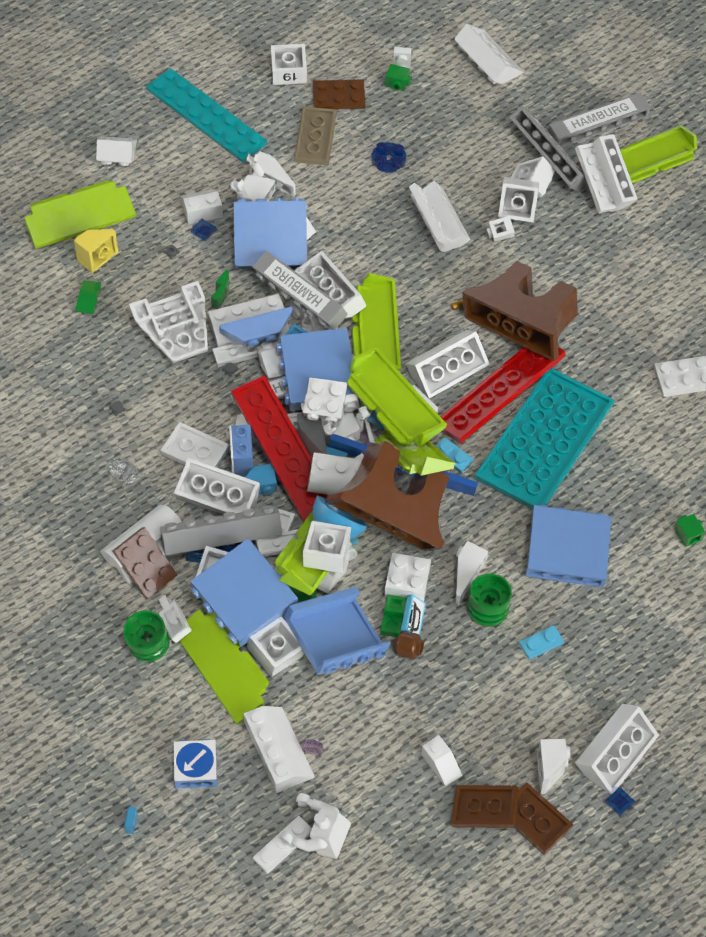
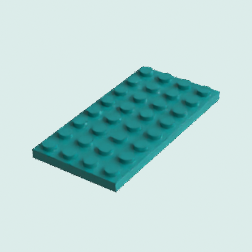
[475,368,615,509]

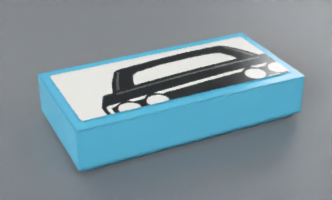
[401,595,426,635]

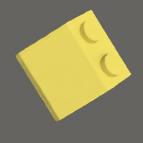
[74,229,118,273]

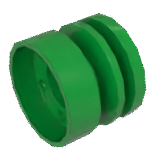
[467,573,512,627]
[123,610,170,662]

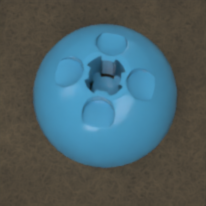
[313,496,368,540]

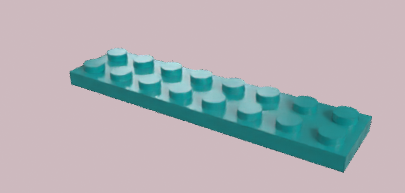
[146,68,268,163]

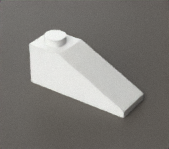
[249,151,296,197]
[456,541,488,605]

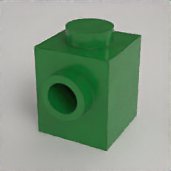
[385,64,412,91]
[674,513,705,547]

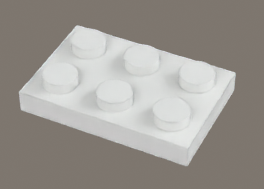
[654,356,706,397]
[161,422,230,468]

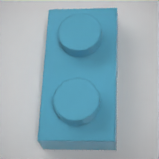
[436,437,474,474]
[519,625,564,660]

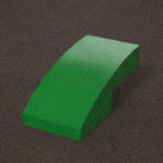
[211,270,230,309]
[76,280,101,314]
[380,594,407,637]

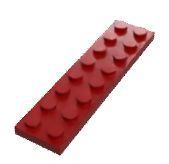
[440,347,566,444]
[231,375,328,522]

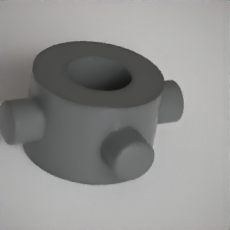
[164,245,180,259]
[222,363,238,377]
[109,401,126,416]

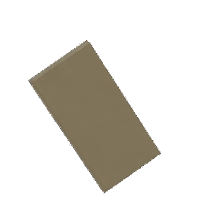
[294,106,337,166]

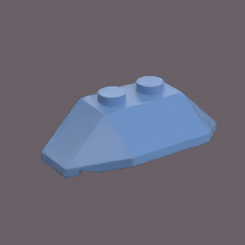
[219,306,293,347]

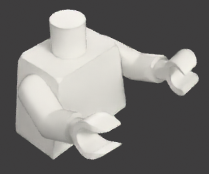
[230,153,275,202]
[321,406,370,445]
[281,793,351,859]

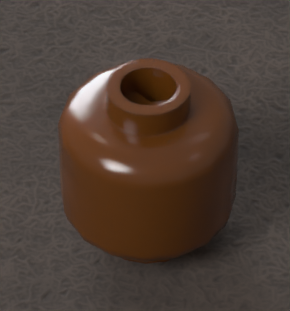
[393,631,424,659]

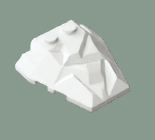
[129,281,208,363]

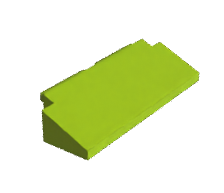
[620,125,697,183]
[24,180,136,249]
[351,273,401,371]
[347,347,447,448]
[374,428,455,476]
[274,511,351,595]
[179,609,269,725]

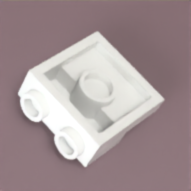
[303,377,348,423]

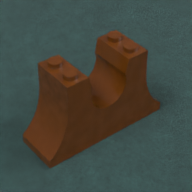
[462,261,578,361]
[325,441,450,551]

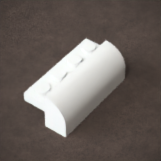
[575,134,638,213]
[409,181,471,252]
[307,452,362,495]
[100,505,181,584]

